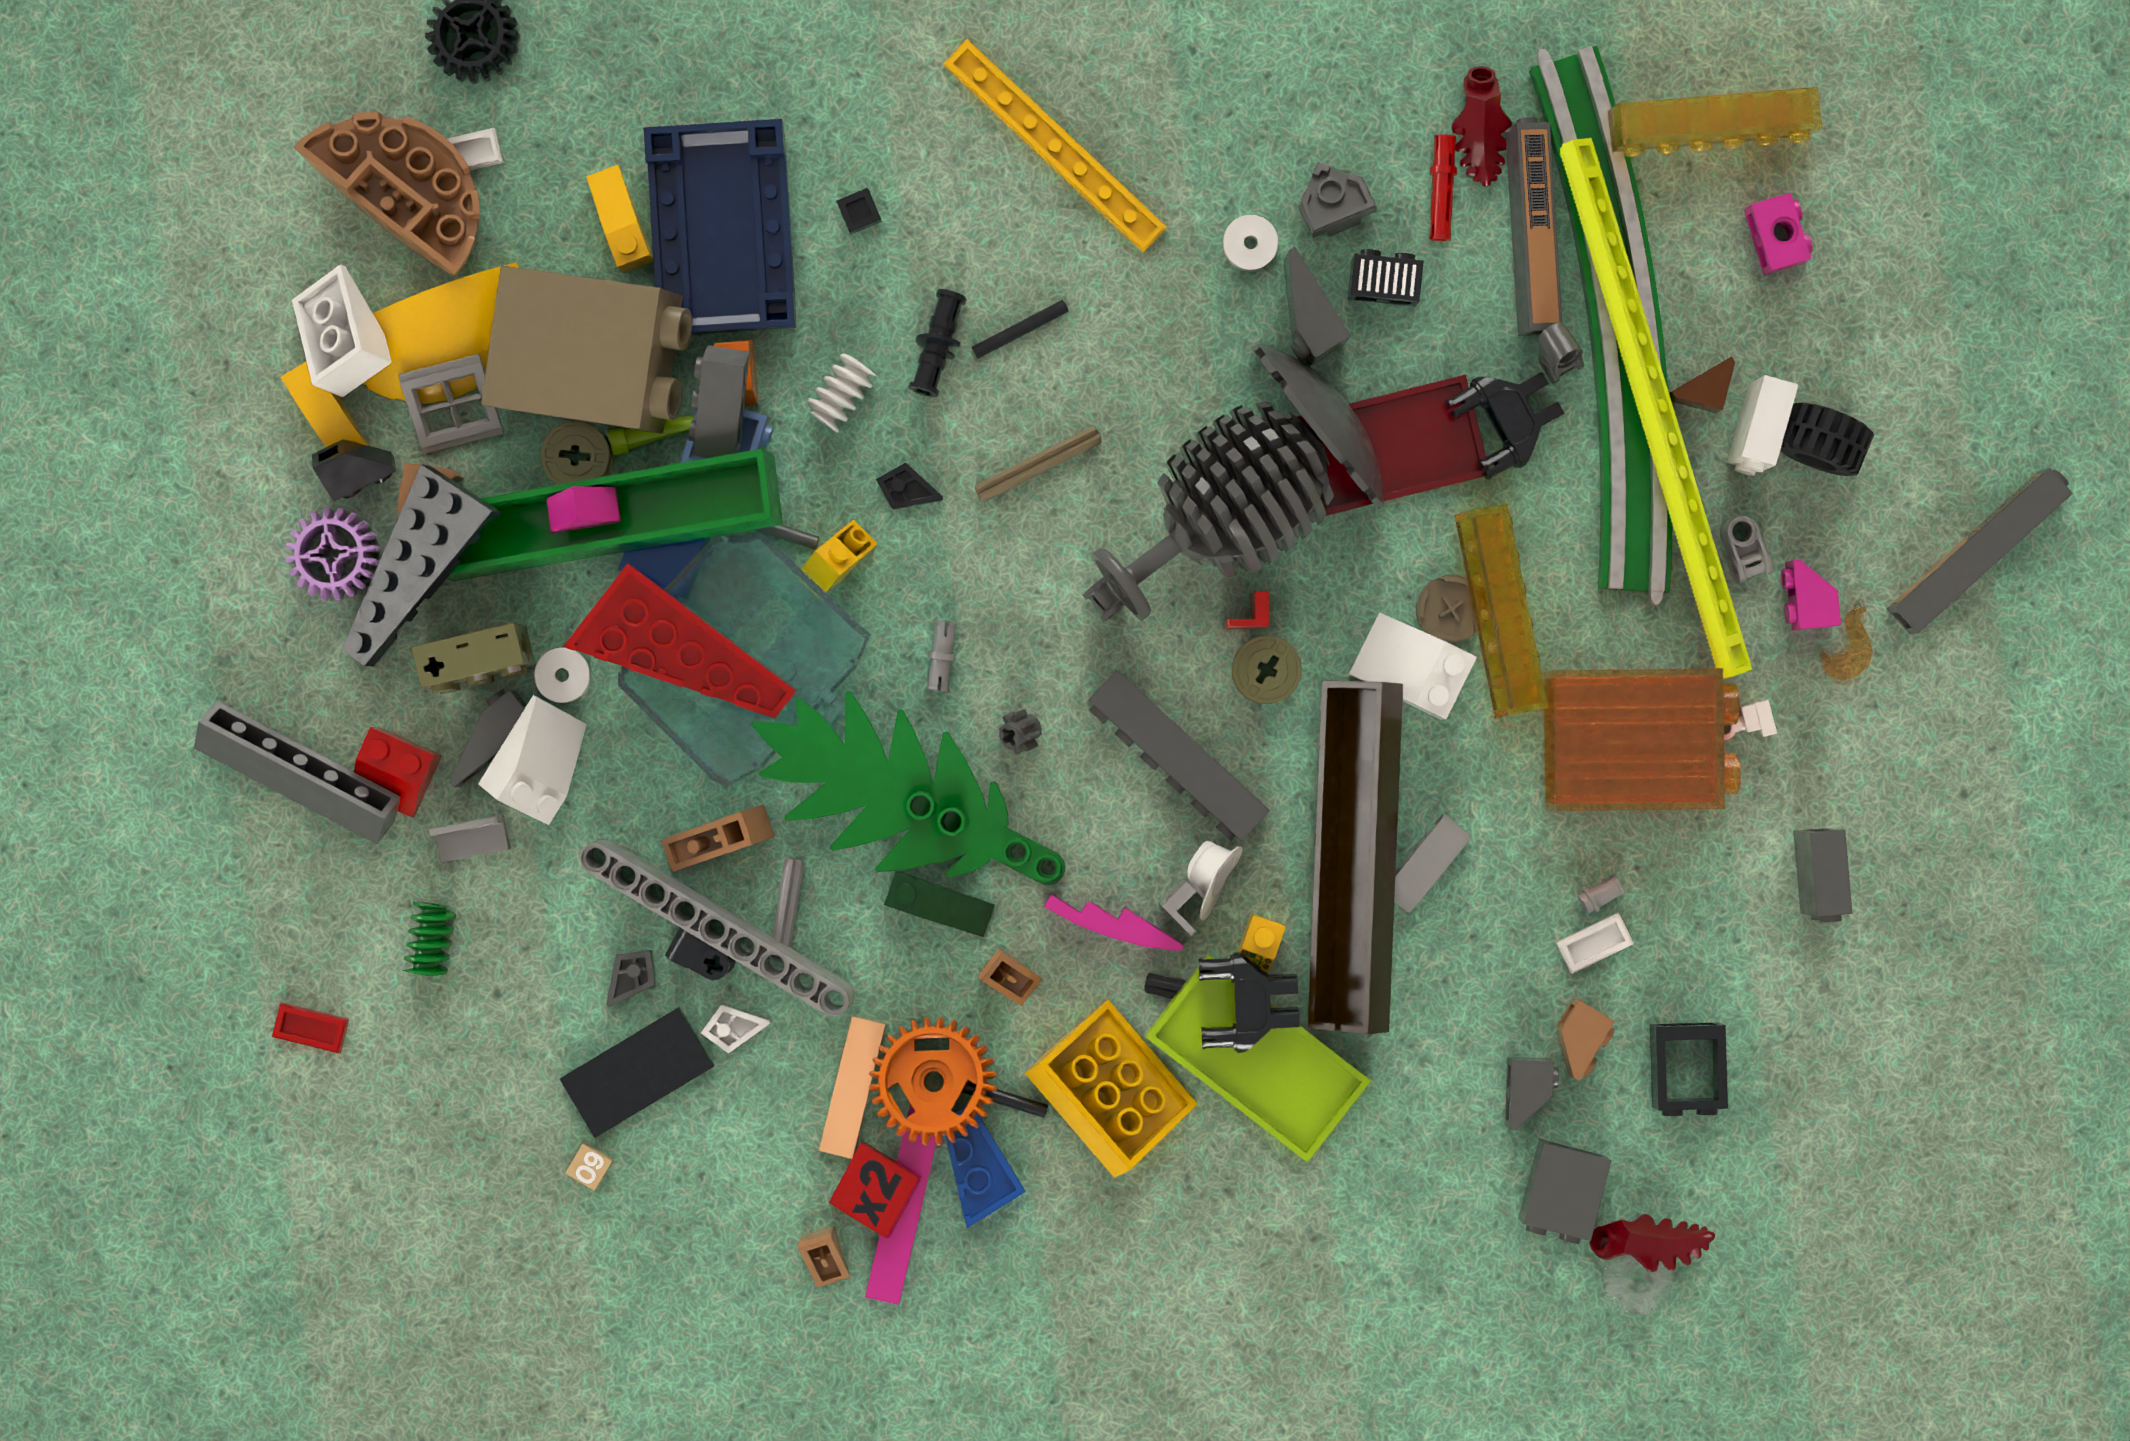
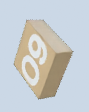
[565,1142,614,1191]

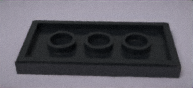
[560,1007,715,1138]

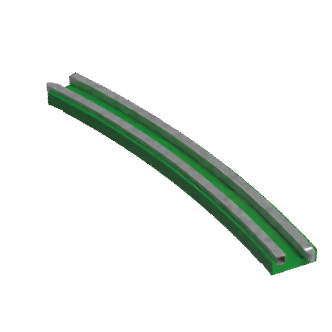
[1529,46,1673,605]

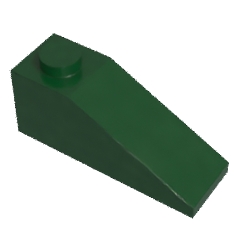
[884,870,995,937]

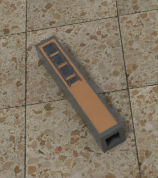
[1505,117,1563,336]
[1887,468,2073,634]

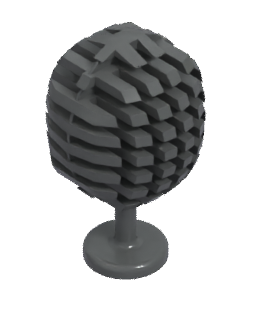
[1091,401,1334,621]

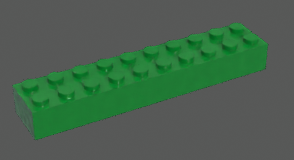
[447,448,783,581]

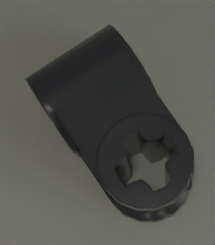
[665,927,736,980]

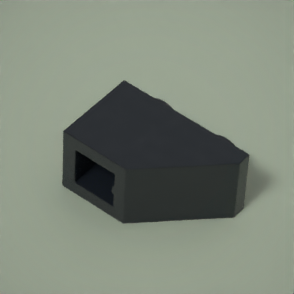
[312,439,396,502]

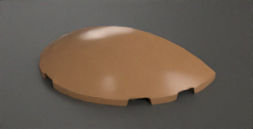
[293,112,480,276]

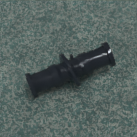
[908,289,967,397]

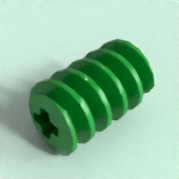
[403,902,456,976]

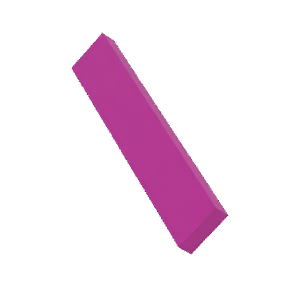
[865,1104,936,1305]

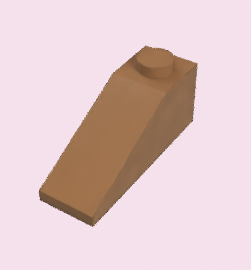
[661,804,775,872]

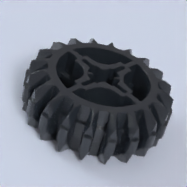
[425,0,520,84]

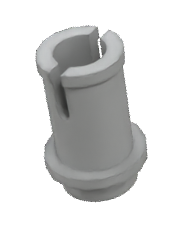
[1577,875,1625,914]

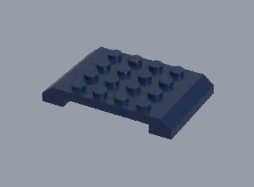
[643,119,796,334]

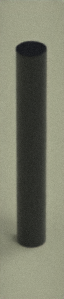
[971,300,1069,359]
[962,1080,1048,1118]

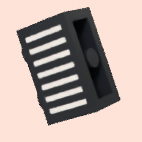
[1347,249,1424,307]

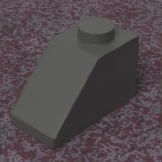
[1505,1057,1559,1130]

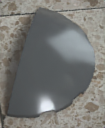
[1251,342,1384,509]

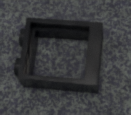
[1650,1022,1728,1116]

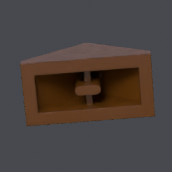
[1669,356,1735,413]

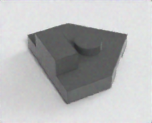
[1299,162,1377,238]

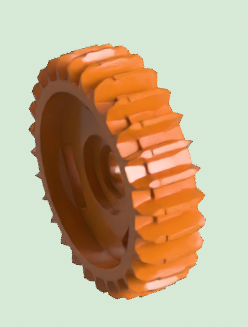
[869,1017,997,1146]

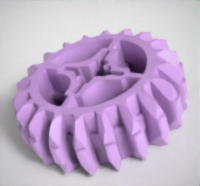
[285,508,381,601]

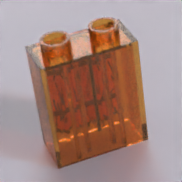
[1543,668,1741,811]

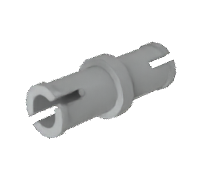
[927,620,956,692]

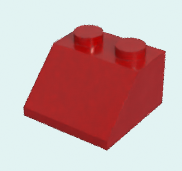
[354,727,442,818]

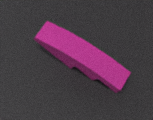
[1044,893,1184,951]

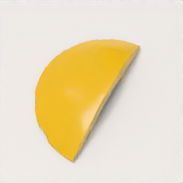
[362,262,519,404]

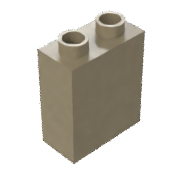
[481,265,692,434]

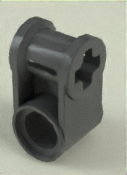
[1538,322,1585,384]

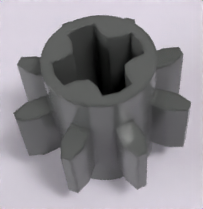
[999,709,1042,754]

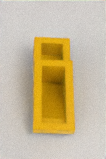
[280,361,369,447]

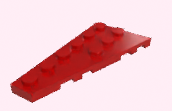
[563,563,796,719]

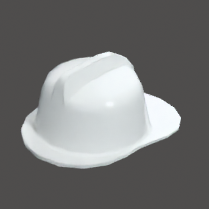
[1188,841,1243,921]

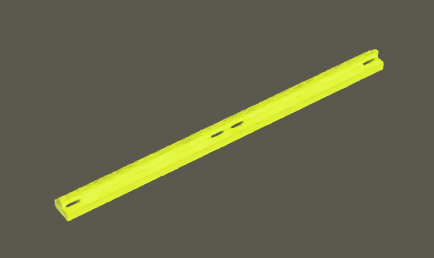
[1559,138,1753,679]

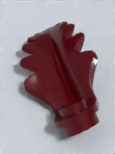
[1451,66,1512,187]
[1589,1214,1715,1272]

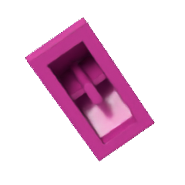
[547,486,621,534]

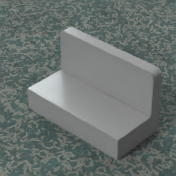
[429,815,510,863]
[1160,879,1197,936]

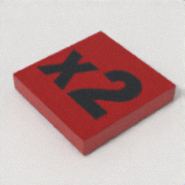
[829,1142,922,1238]

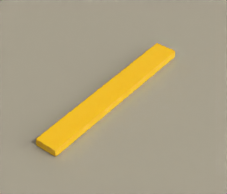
[943,39,1167,253]

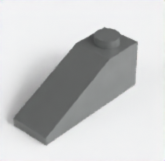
[449,689,527,787]

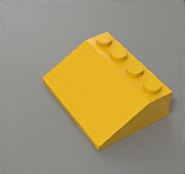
[1024,999,1198,1178]

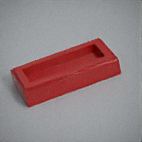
[272,1003,349,1053]

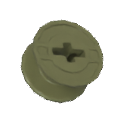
[540,421,614,485]
[1232,635,1302,704]

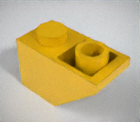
[797,520,878,598]

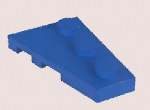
[945,1104,1026,1228]

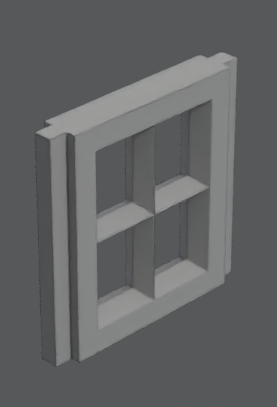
[398,353,504,454]

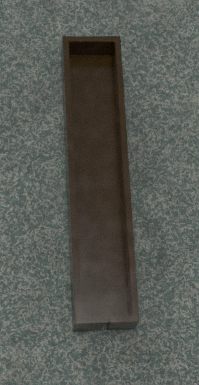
[1308,681,1403,1034]

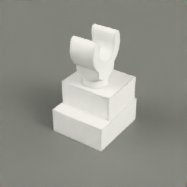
[1715,699,1777,740]

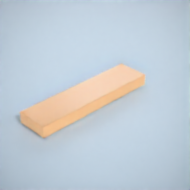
[819,1016,886,1159]

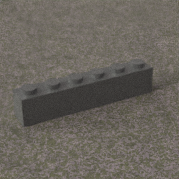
[1088,669,1270,841]
[194,701,401,844]

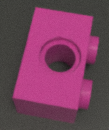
[1744,192,1813,276]

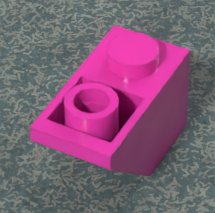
[1781,560,1841,631]

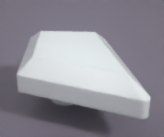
[701,1005,771,1053]

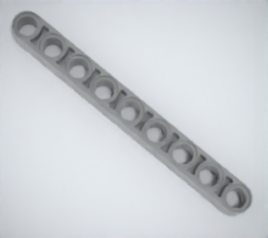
[580,839,855,1017]

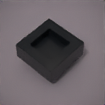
[836,188,882,235]

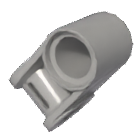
[1720,516,1773,585]

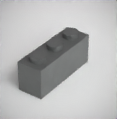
[689,345,750,458]

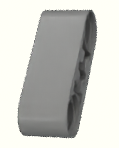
[1394,814,1471,913]

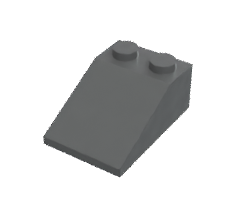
[1284,247,1351,367]

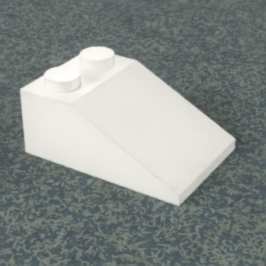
[292,264,392,397]
[1349,612,1477,720]
[478,695,587,825]

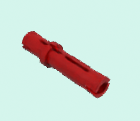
[1429,134,1457,241]

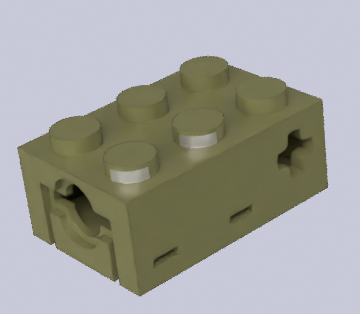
[411,623,536,694]

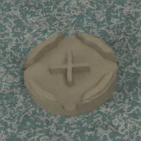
[1416,575,1485,643]

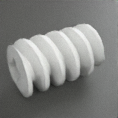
[807,354,878,433]

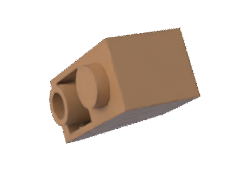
[1556,997,1615,1081]

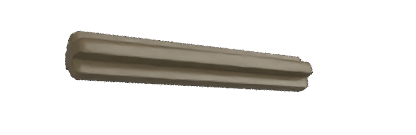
[975,426,1102,502]

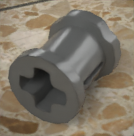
[1082,577,1125,622]

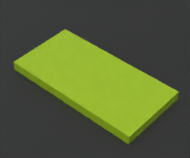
[1144,954,1371,1163]

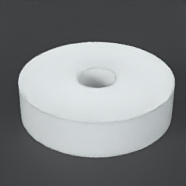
[1223,215,1278,272]
[534,648,591,703]

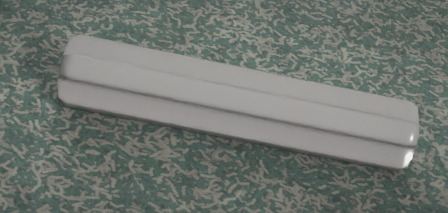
[771,857,805,960]

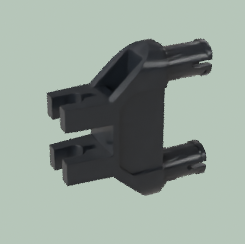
[1444,372,1565,480]
[1198,952,1300,1053]

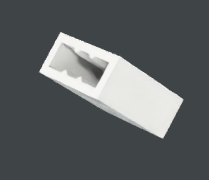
[1727,375,1798,476]

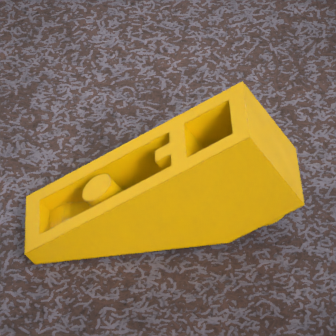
[586,165,654,273]

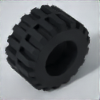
[1780,403,1874,476]

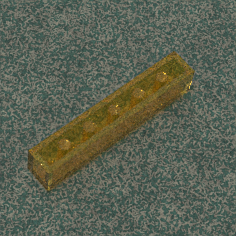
[1607,87,1822,157]
[1454,504,1548,718]

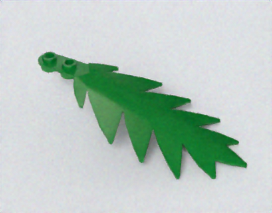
[751,692,1065,885]

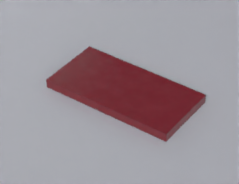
[1286,374,1489,516]

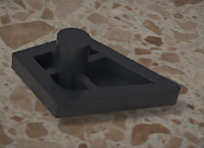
[876,463,943,510]

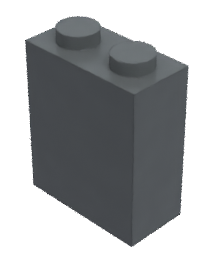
[1793,828,1853,922]
[1518,1139,1612,1244]

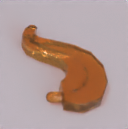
[1820,607,1873,681]

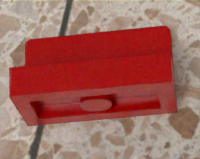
[1223,591,1269,629]

